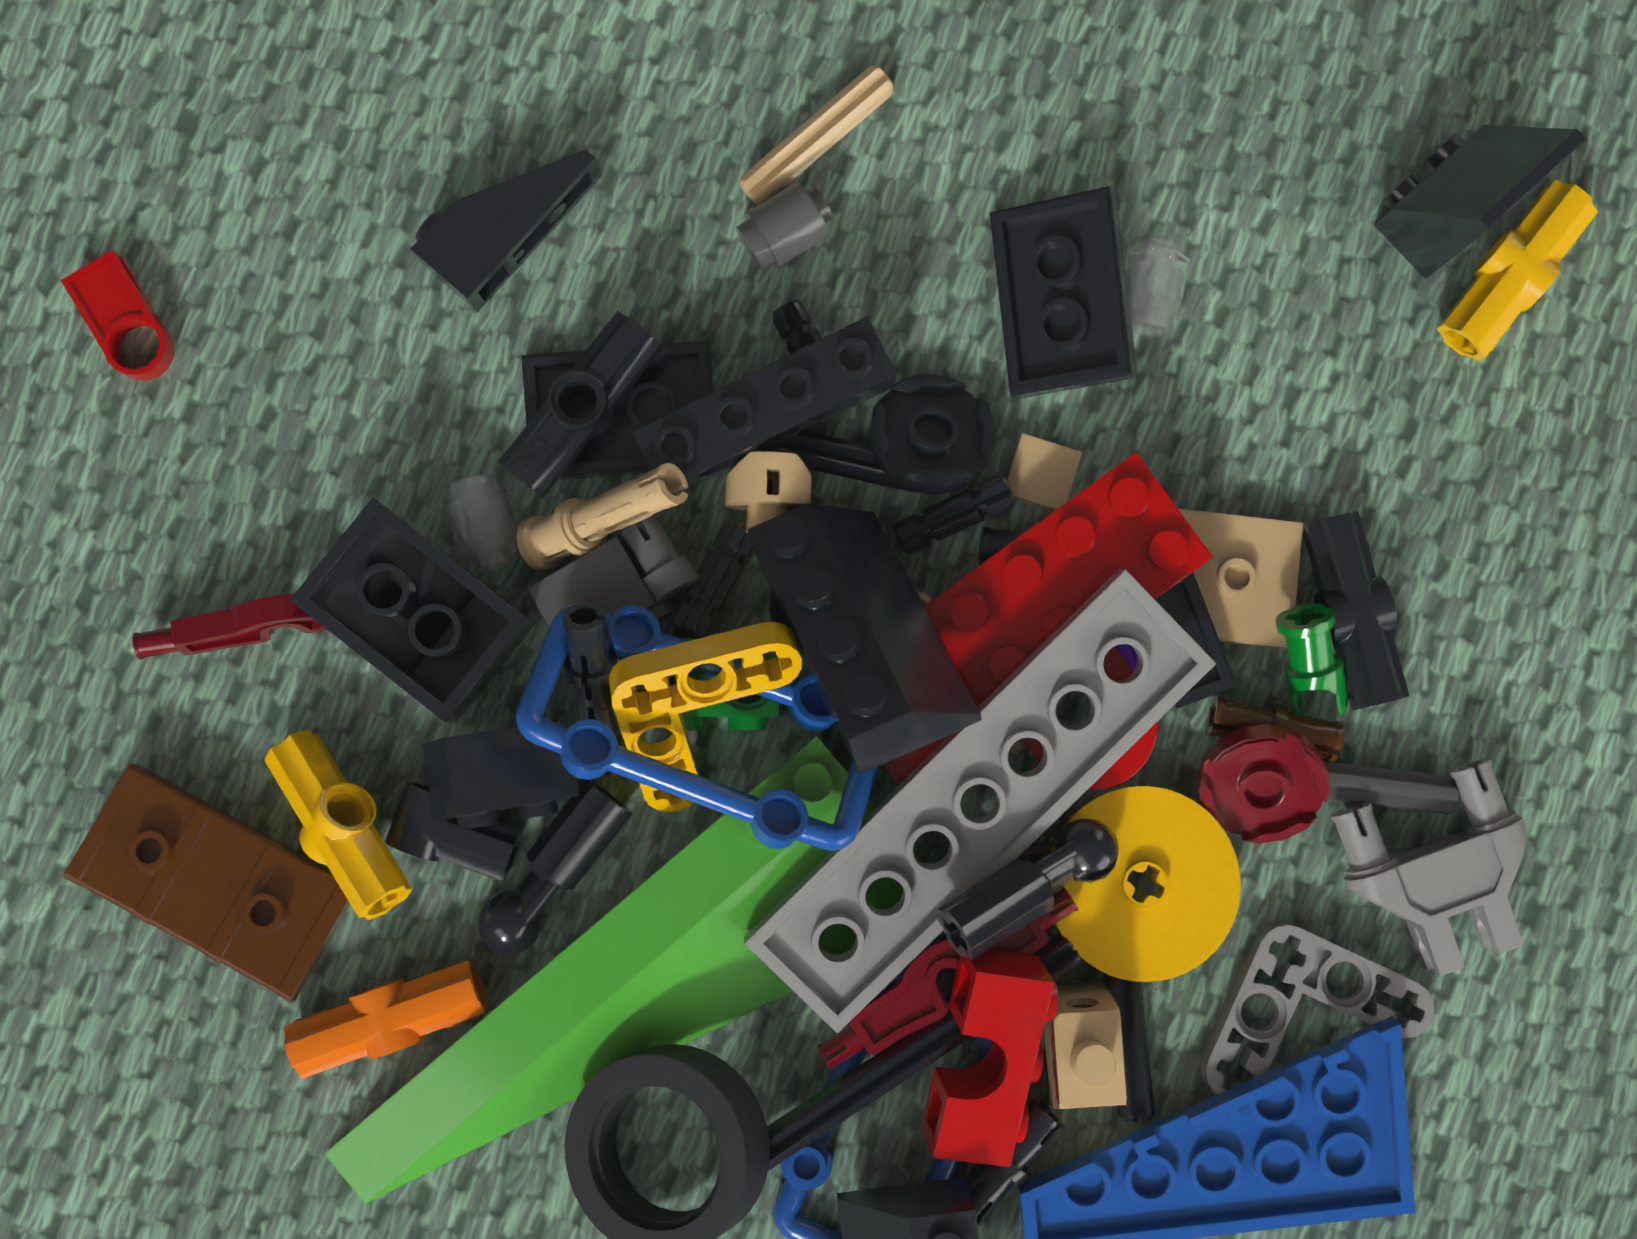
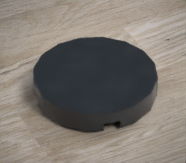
[868,374,996,495]

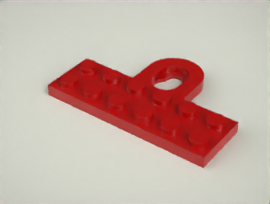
[882,452,1214,790]

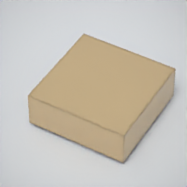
[1006,433,1082,512]

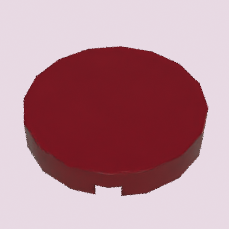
[1196,724,1330,844]

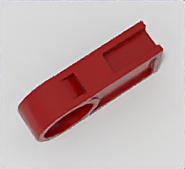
[61,250,175,381]

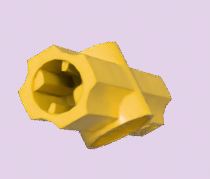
[1436,179,1598,362]
[264,729,413,921]

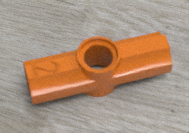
[283,958,489,1079]

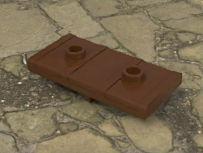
[63,763,350,1003]

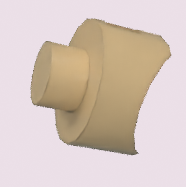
[725,452,812,533]

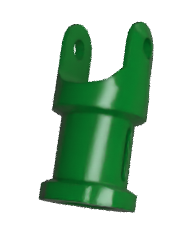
[1275,603,1348,716]

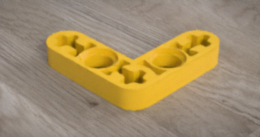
[609,622,802,812]

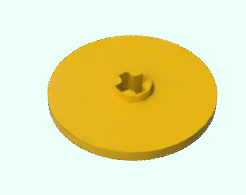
[1050,786,1241,982]

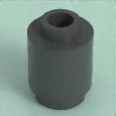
[736,181,833,271]

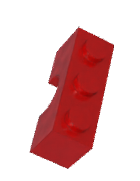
[921,949,1058,1167]

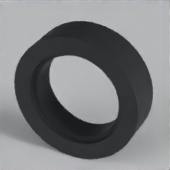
[565,1044,770,1239]

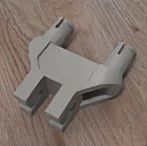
[1330,758,1527,976]

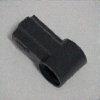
[384,781,524,881]

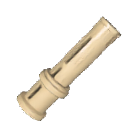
[516,463,688,572]

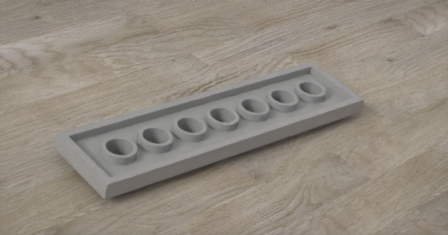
[744,568,1216,1034]

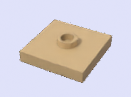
[1179,509,1303,649]

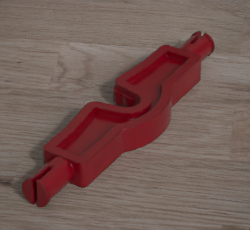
[132,593,327,660]
[817,886,1079,1069]

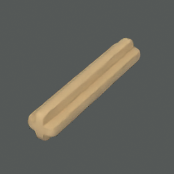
[739,65,894,206]

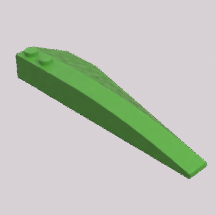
[325,736,922,1204]

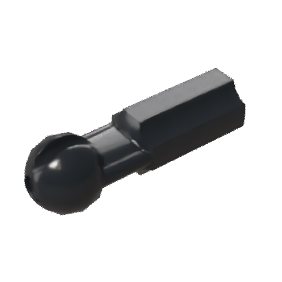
[478,779,633,955]
[938,818,1119,961]

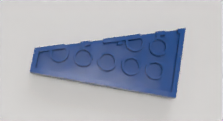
[1017,1016,1415,1239]

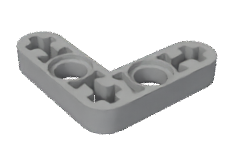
[1200,922,1435,1094]

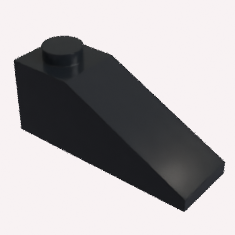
[410,150,602,313]

